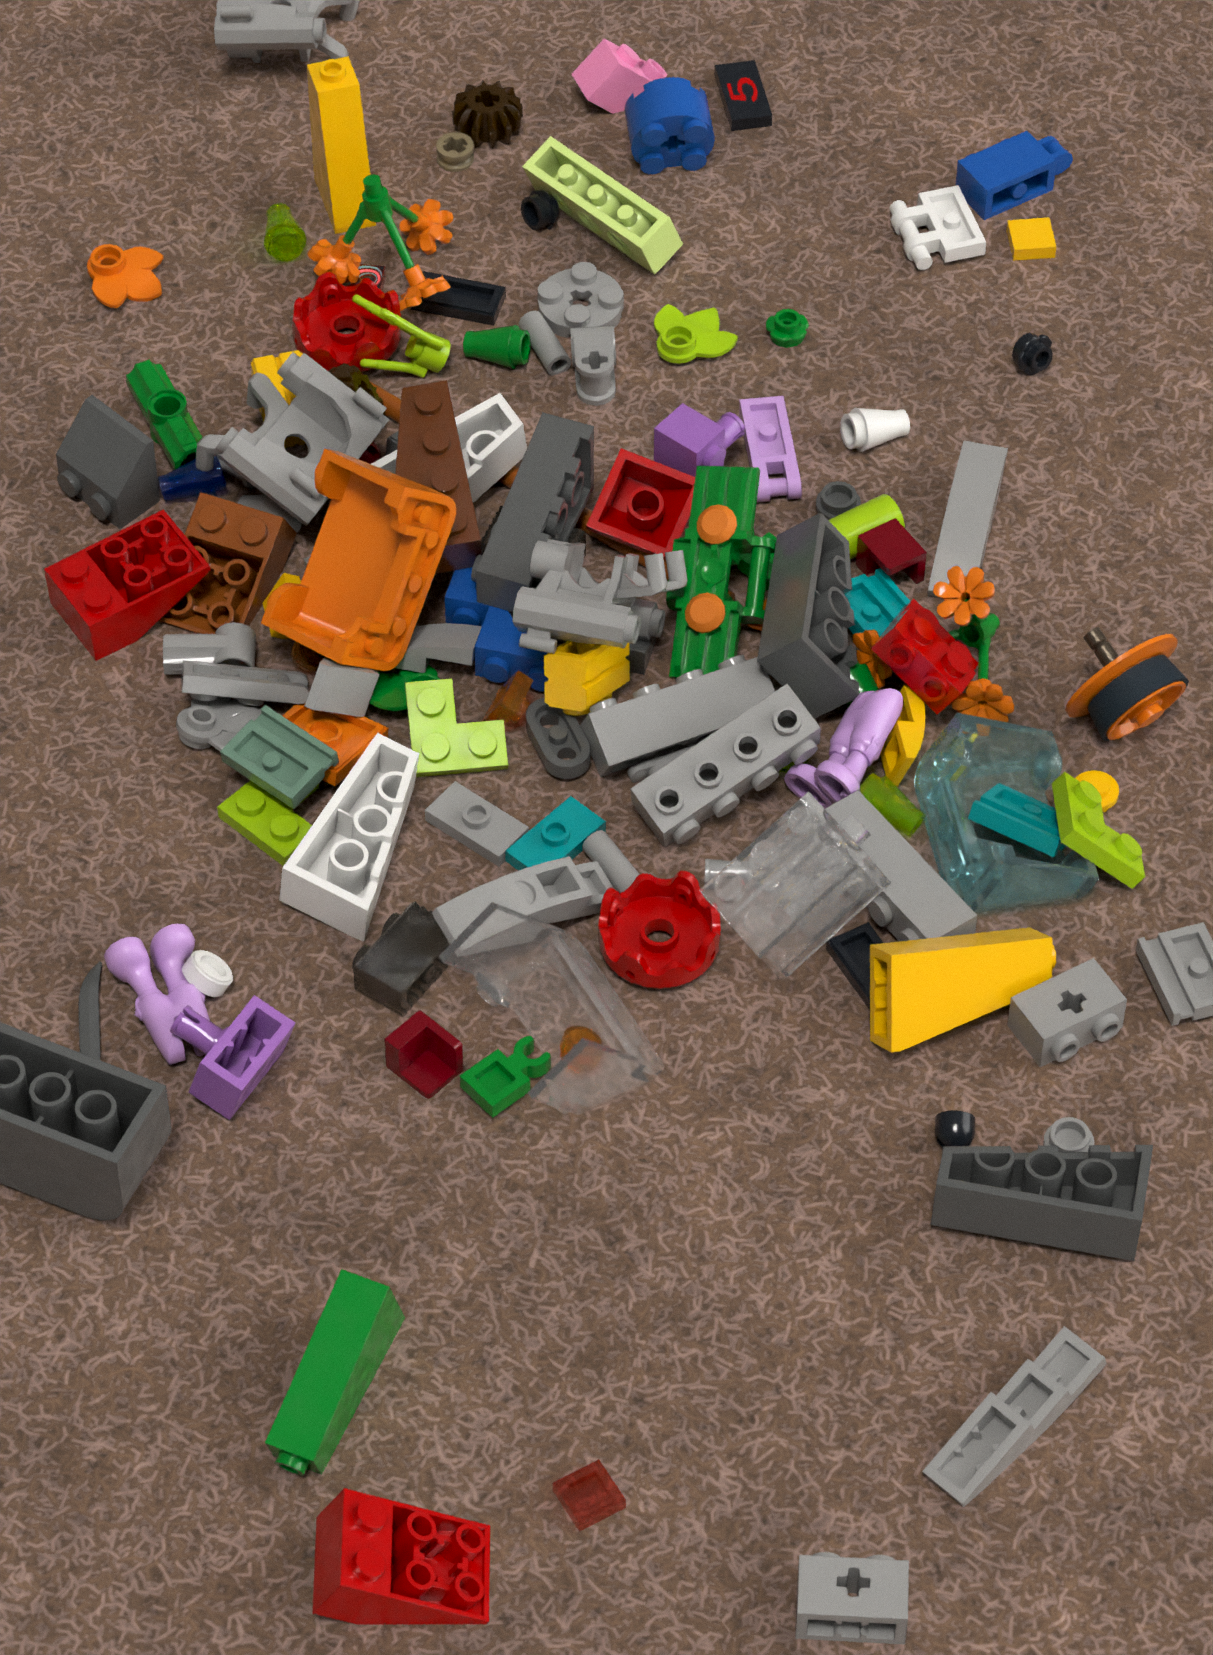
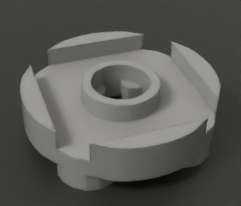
[538,262,624,338]

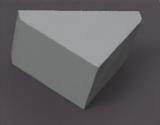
[304,657,379,717]

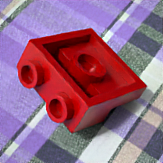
[871,598,978,715]

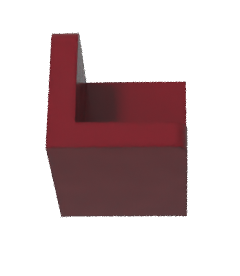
[856,518,927,584]
[384,1010,463,1099]

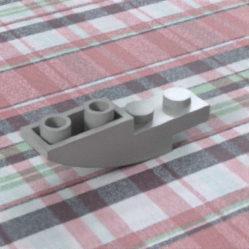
[432,856,614,953]

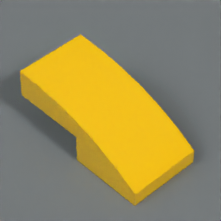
[880,685,925,787]

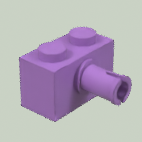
[654,403,745,477]
[170,995,295,1120]

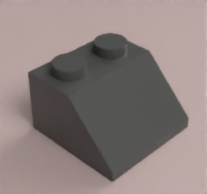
[56,395,160,529]

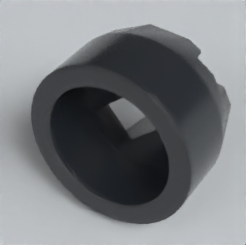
[935,1110,975,1148]

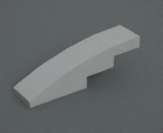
[928,441,1008,598]
[922,1326,1107,1507]

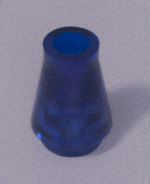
[158,455,227,502]

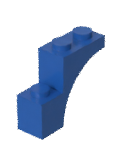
[445,567,548,692]

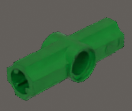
[126,359,202,478]

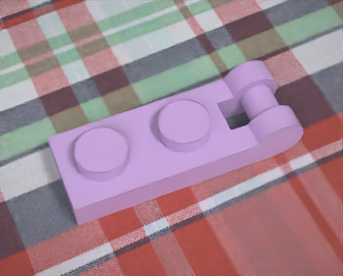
[739,396,802,503]

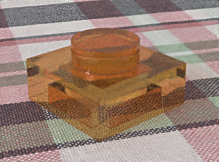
[482,670,534,725]

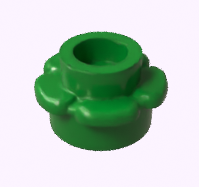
[766,309,809,348]

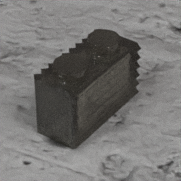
[352,901,460,1017]

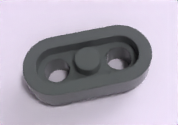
[526,698,590,779]

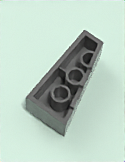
[471,412,594,612]
[757,512,859,718]
[931,1145,1153,1261]

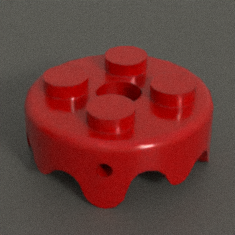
[292,272,401,372]
[598,871,721,989]

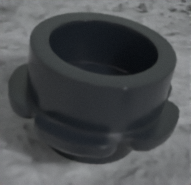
[521,190,559,230]
[1012,333,1053,375]

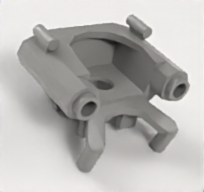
[214,0,360,63]
[196,352,390,526]
[512,539,688,654]

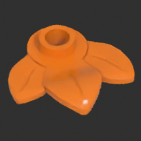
[87,244,163,308]

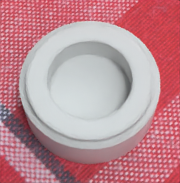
[182,950,233,997]

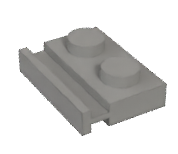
[1136,922,1213,1026]

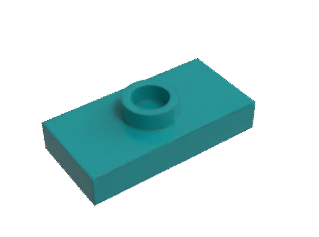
[505,796,606,871]

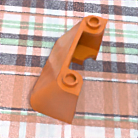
[261,448,456,671]

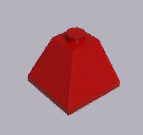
[586,448,695,561]

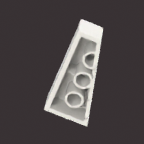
[371,393,527,503]
[279,733,419,942]

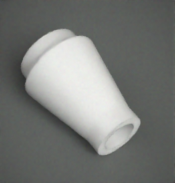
[840,408,910,452]

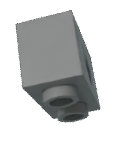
[1007,958,1127,1067]
[795,1552,909,1644]

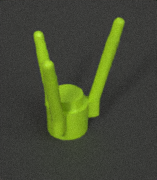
[352,295,451,378]

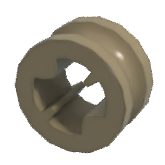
[436,132,474,172]

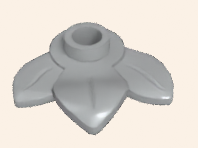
[176,696,261,751]

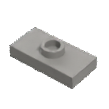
[425,781,529,867]

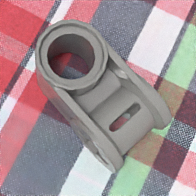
[570,325,616,406]

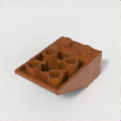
[159,492,297,634]

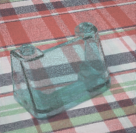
[914,713,1099,913]

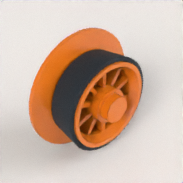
[1065,627,1189,741]

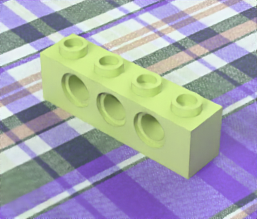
[522,136,683,275]

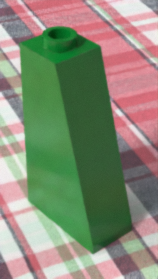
[265,1269,405,1476]

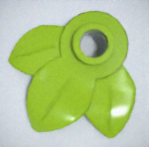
[654,304,738,364]

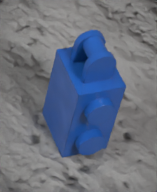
[956,131,1073,220]

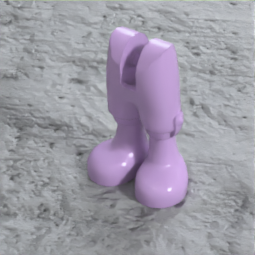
[784,688,903,809]
[104,923,210,1065]

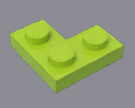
[405,678,508,777]
[1052,771,1145,889]
[217,780,319,866]

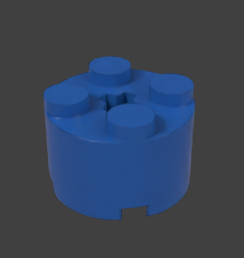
[624,77,715,175]

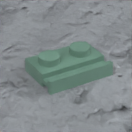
[220,705,339,809]

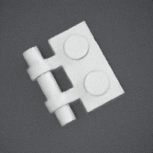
[889,185,986,270]

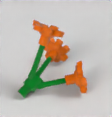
[308,174,453,311]
[853,566,1014,732]

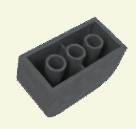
[0,1022,172,1220]

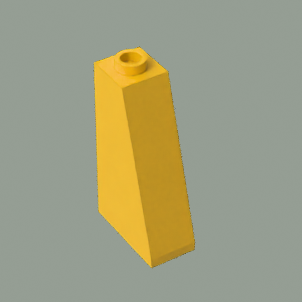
[307,56,376,234]
[870,927,1056,1053]

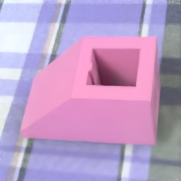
[572,39,667,114]

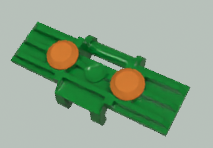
[666,466,776,679]

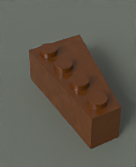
[395,380,482,574]

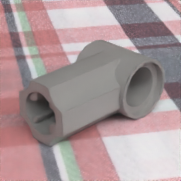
[163,622,256,674]

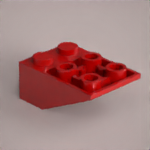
[44,509,211,661]
[312,1488,490,1625]

